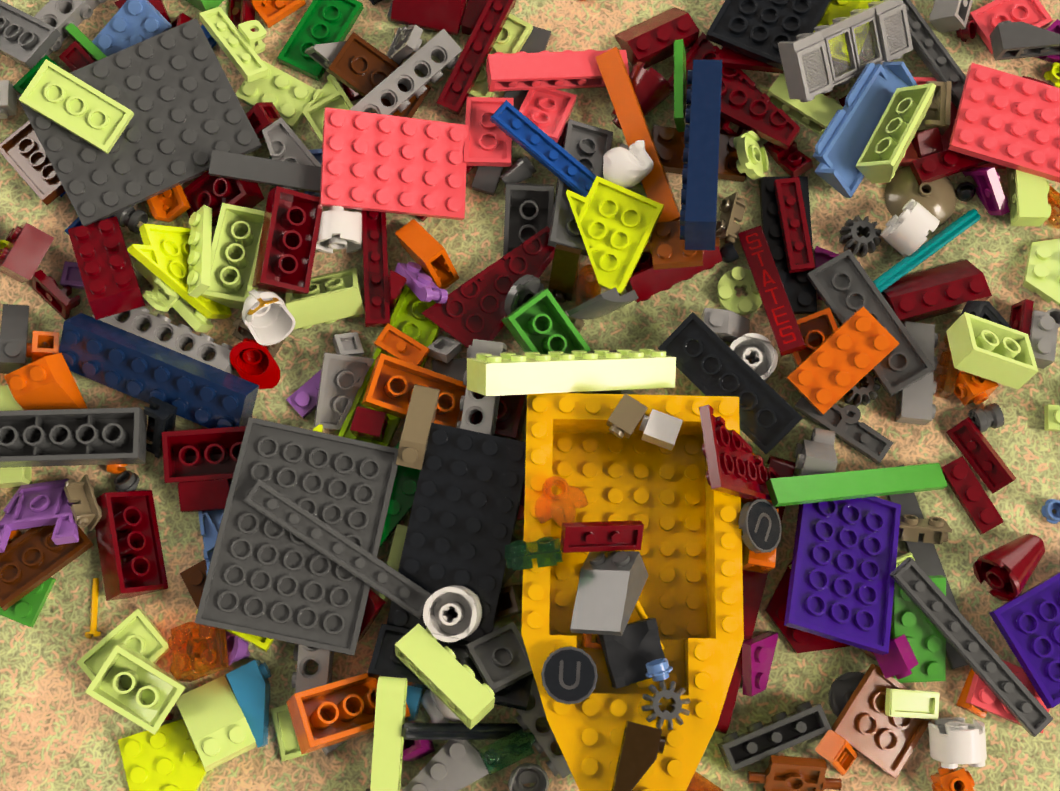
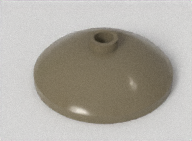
[884,166,956,227]

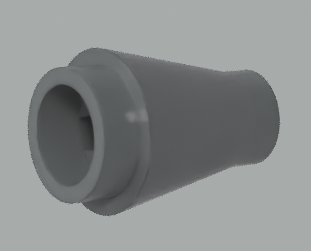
[500,156,536,185]

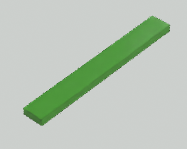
[766,463,948,507]

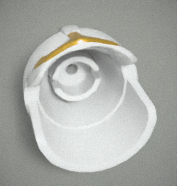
[242,289,296,346]

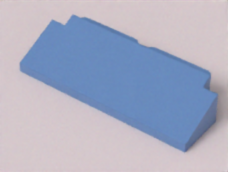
[813,61,918,198]

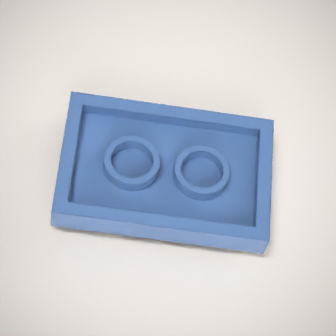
[92,0,172,56]

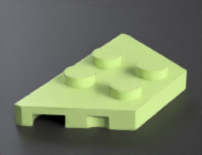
[302,74,354,143]
[1023,238,1060,306]

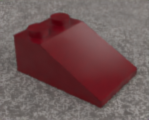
[183,170,265,227]

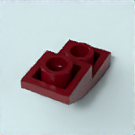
[763,141,813,178]

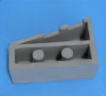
[402,740,497,791]

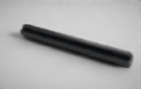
[402,723,523,740]

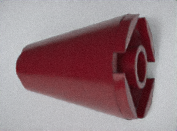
[611,61,674,129]
[973,534,1045,601]

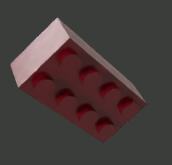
[68,216,146,320]

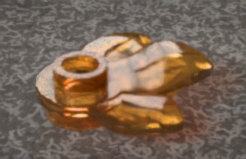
[535,476,588,527]

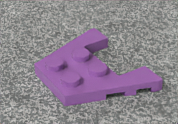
[0,479,79,553]

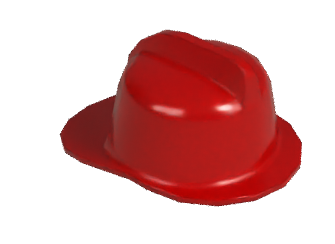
[230,338,281,389]

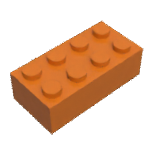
[785,306,900,415]
[361,353,466,427]
[286,672,411,754]

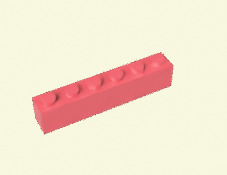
[485,49,630,92]

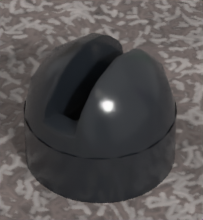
[955,181,976,202]
[720,242,739,263]

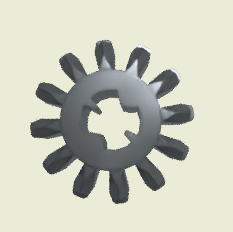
[839,215,881,257]
[845,371,881,407]
[641,680,690,730]

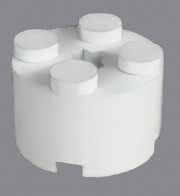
[880,199,940,257]
[316,206,362,253]
[730,333,778,381]
[423,585,482,642]
[928,717,987,769]

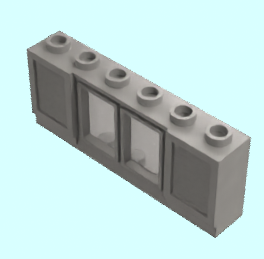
[778,0,913,102]

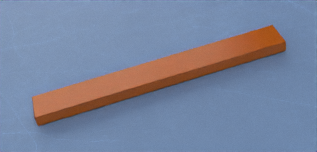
[595,47,680,223]

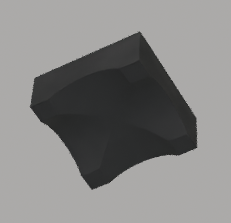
[599,618,670,689]

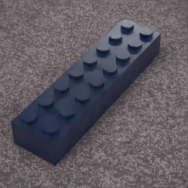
[680,60,722,250]
[59,313,259,429]

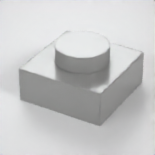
[332,332,364,357]
[427,335,462,363]

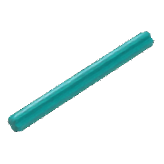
[873,209,981,293]

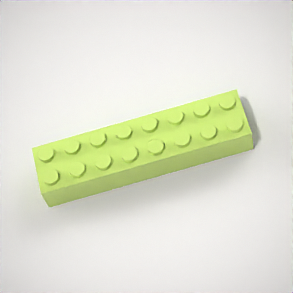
[467,348,676,396]

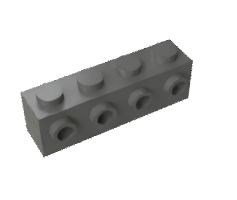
[717,701,832,771]

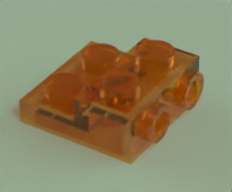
[168,622,229,682]

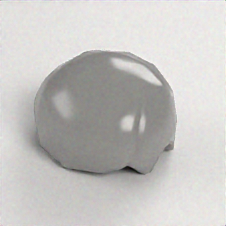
[508,763,549,791]

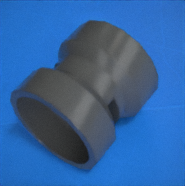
[114,206,149,234]
[968,403,1004,433]

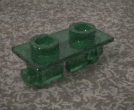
[505,537,563,571]
[477,729,535,775]

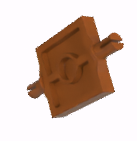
[642,221,720,270]
[747,755,842,791]

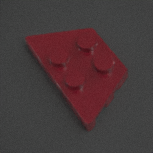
[765,562,850,654]

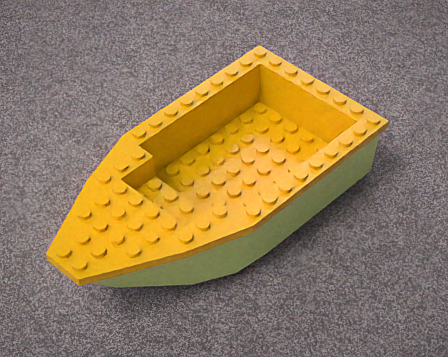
[521,393,744,791]

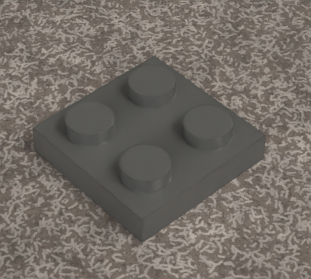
[466,622,533,693]

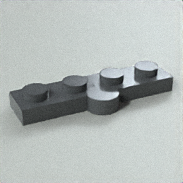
[794,396,894,464]

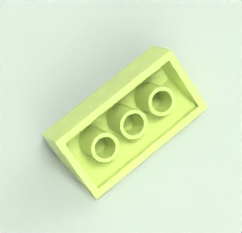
[855,83,936,184]
[201,203,265,310]

